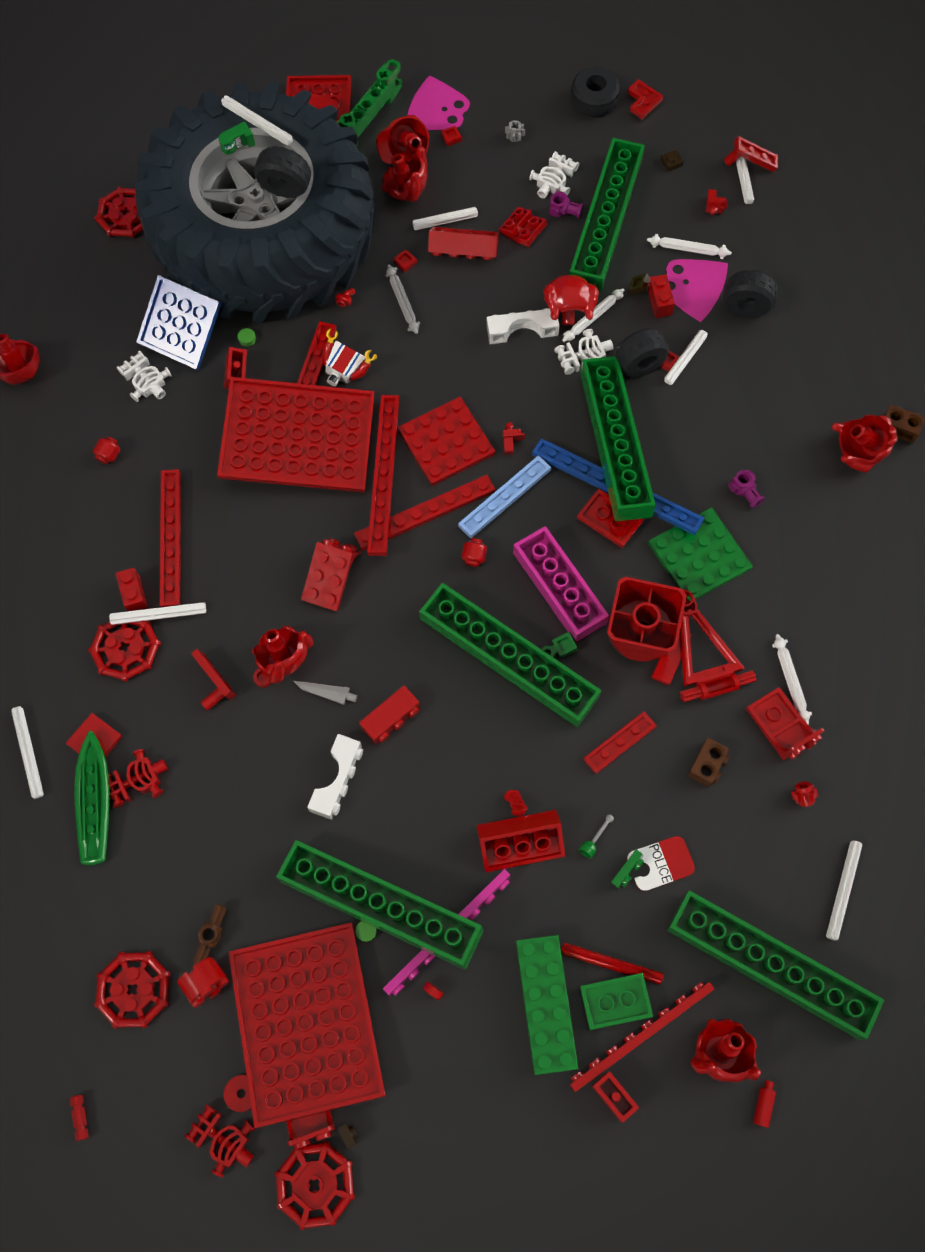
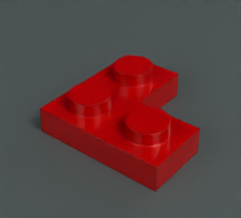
[628,79,663,120]

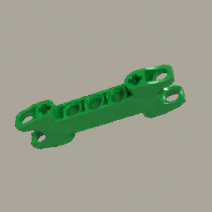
[337,59,402,147]

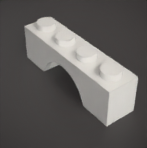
[487,308,559,344]
[307,734,363,820]

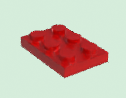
[577,489,645,549]

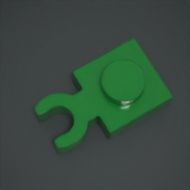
[541,632,578,659]

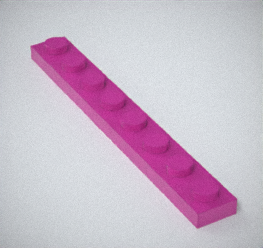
[383,869,510,996]

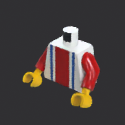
[322,329,377,387]

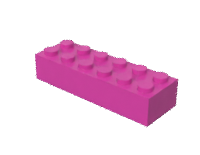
[513,526,609,643]

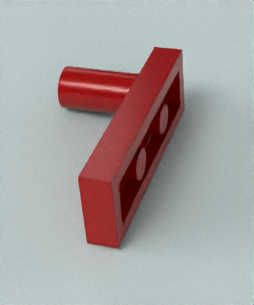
[724,136,778,172]
[191,649,237,711]

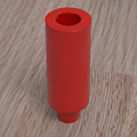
[753,1080,776,1128]

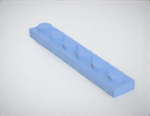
[458,455,551,538]

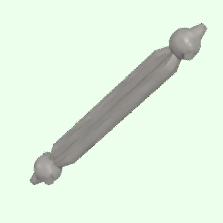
[385,265,420,334]

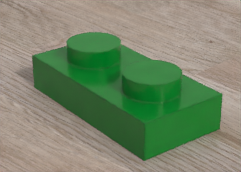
[611,849,644,889]

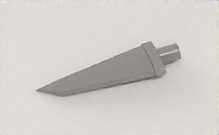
[294,681,357,705]

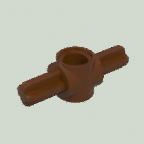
[193,904,227,964]

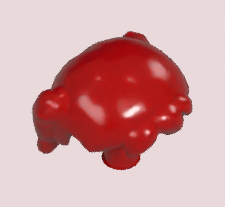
[381,146,428,203]
[543,275,599,325]
[831,414,898,473]
[252,625,313,684]
[691,1019,761,1083]

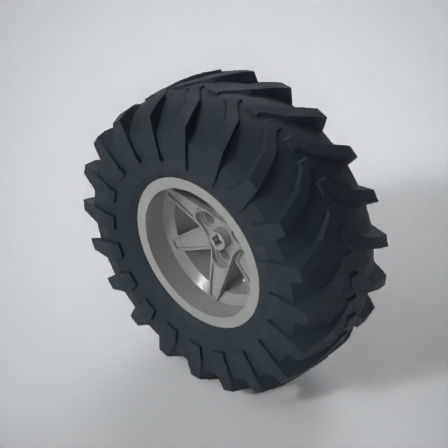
[135,82,375,323]

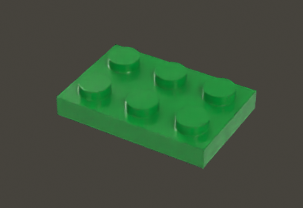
[580,973,653,1030]

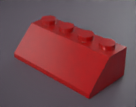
[428,227,500,260]
[476,810,565,873]

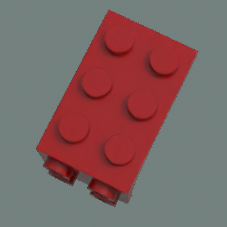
[301,538,361,611]
[746,687,825,761]
[286,1110,336,1149]

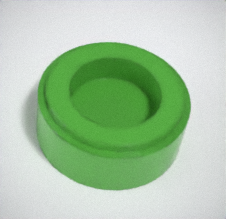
[238,328,256,347]
[356,921,377,942]

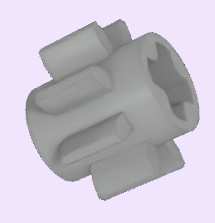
[505,120,525,142]

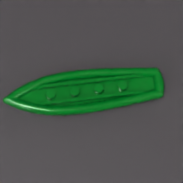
[74,731,110,865]

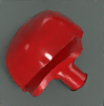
[376,115,430,164]
[0,334,40,385]

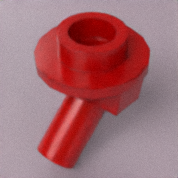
[335,288,355,307]

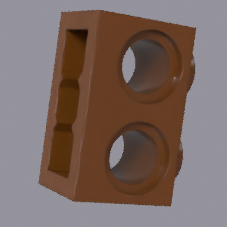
[884,404,925,443]
[687,737,730,787]

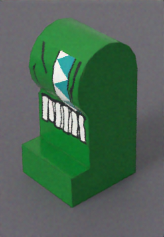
[218,121,256,155]

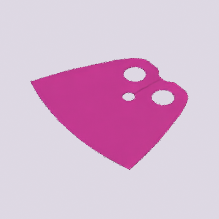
[407,76,470,130]
[666,259,728,322]

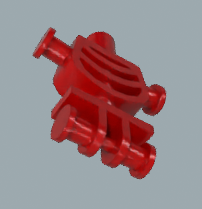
[108,749,168,808]
[184,1104,255,1177]

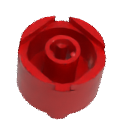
[177,957,229,1008]

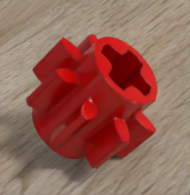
[791,781,819,807]

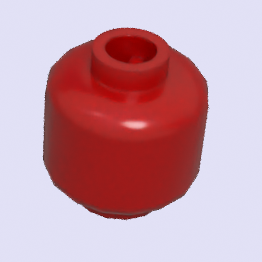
[93,436,121,465]
[461,538,487,567]

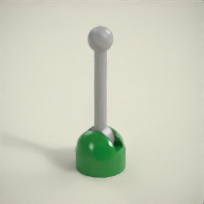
[578,814,614,859]

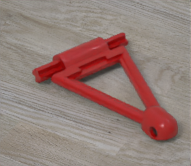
[680,590,757,703]

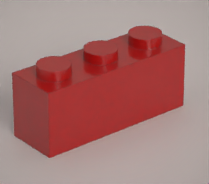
[359,685,420,745]

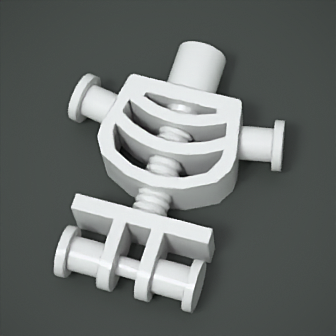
[529,151,579,198]
[555,329,613,375]
[116,351,172,402]

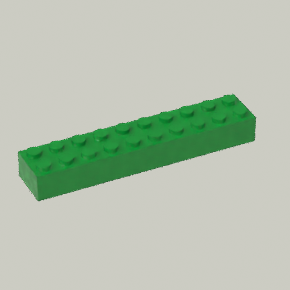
[569,138,645,292]
[580,356,656,521]
[419,583,602,728]
[276,840,484,970]
[667,890,884,1040]

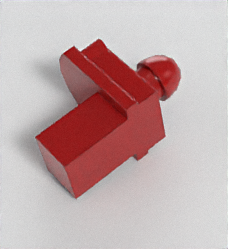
[706,189,728,215]
[503,422,526,455]

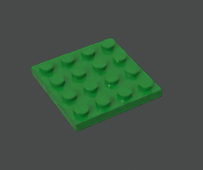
[648,507,753,601]

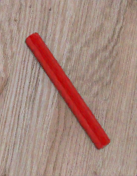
[561,943,663,984]

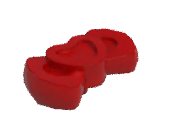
[504,790,528,816]

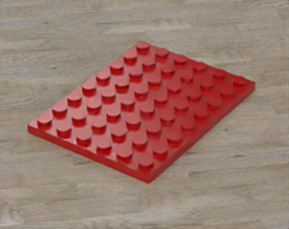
[217,377,375,492]
[229,922,386,1129]

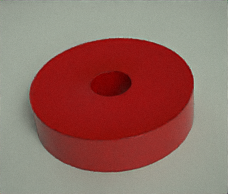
[224,1075,252,1112]

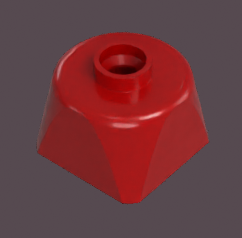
[607,576,687,662]

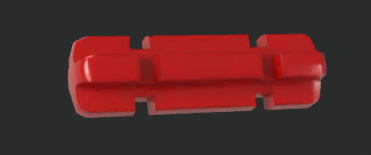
[70,1095,89,1141]

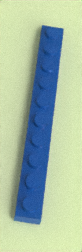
[532,438,704,535]

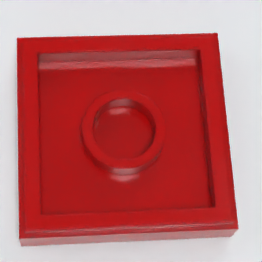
[66,713,123,757]

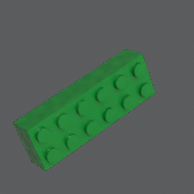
[516,935,578,1075]

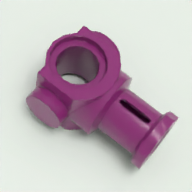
[549,191,584,218]
[728,469,765,508]

